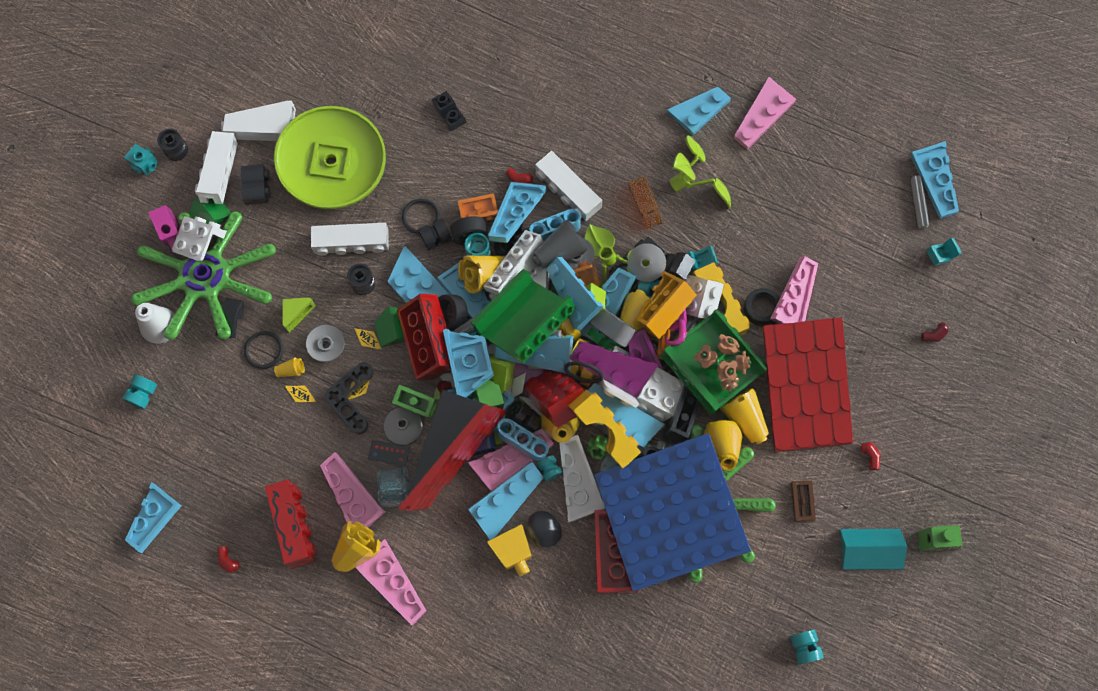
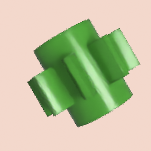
[587,435,609,460]

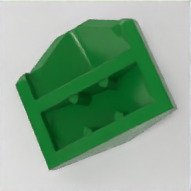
[189,197,231,225]
[374,307,405,348]

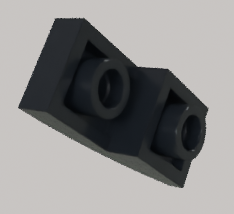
[431,91,467,131]
[215,298,244,338]

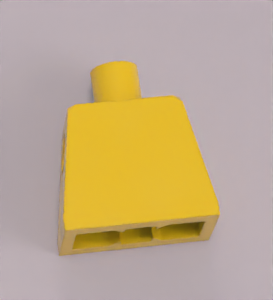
[488,524,532,577]

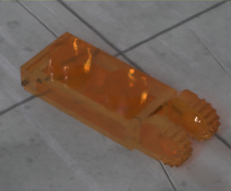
[628,176,662,229]

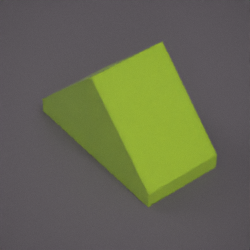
[283,297,316,333]
[489,353,515,393]

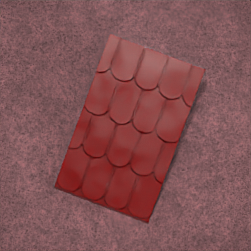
[763,317,853,453]
[398,390,507,511]

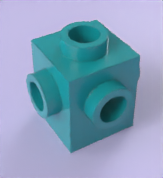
[124,144,158,176]

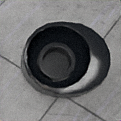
[527,511,562,548]

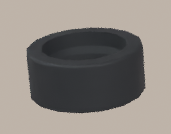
[450,216,487,245]
[744,288,780,326]
[438,294,468,331]

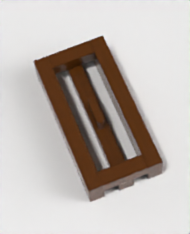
[791,481,816,522]

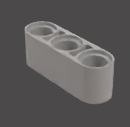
[589,309,636,347]

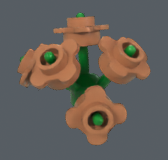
[694,335,751,392]

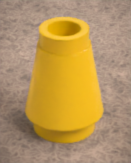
[274,357,305,377]

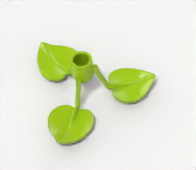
[669,135,731,209]
[585,224,649,288]

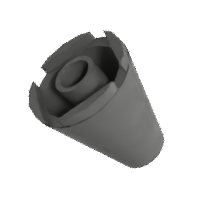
[532,220,587,269]

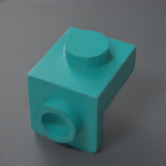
[926,238,962,266]
[687,245,719,271]

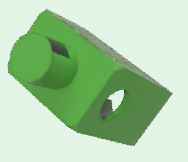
[917,526,962,552]

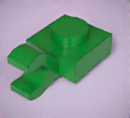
[587,328,621,351]

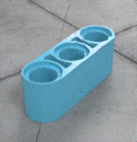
[529,209,581,242]
[496,419,549,461]

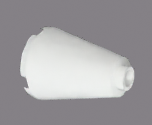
[135,303,175,344]

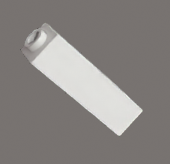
[221,101,296,141]

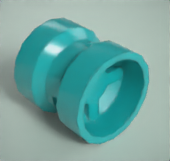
[537,455,563,482]

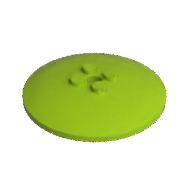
[274,106,386,209]

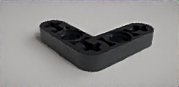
[325,362,374,434]

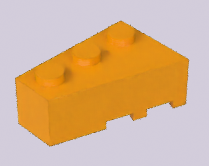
[636,271,697,339]

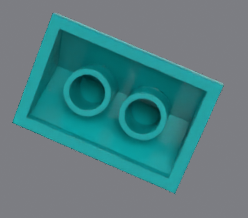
[839,529,907,570]

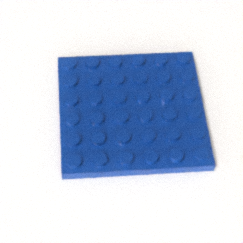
[594,433,751,592]

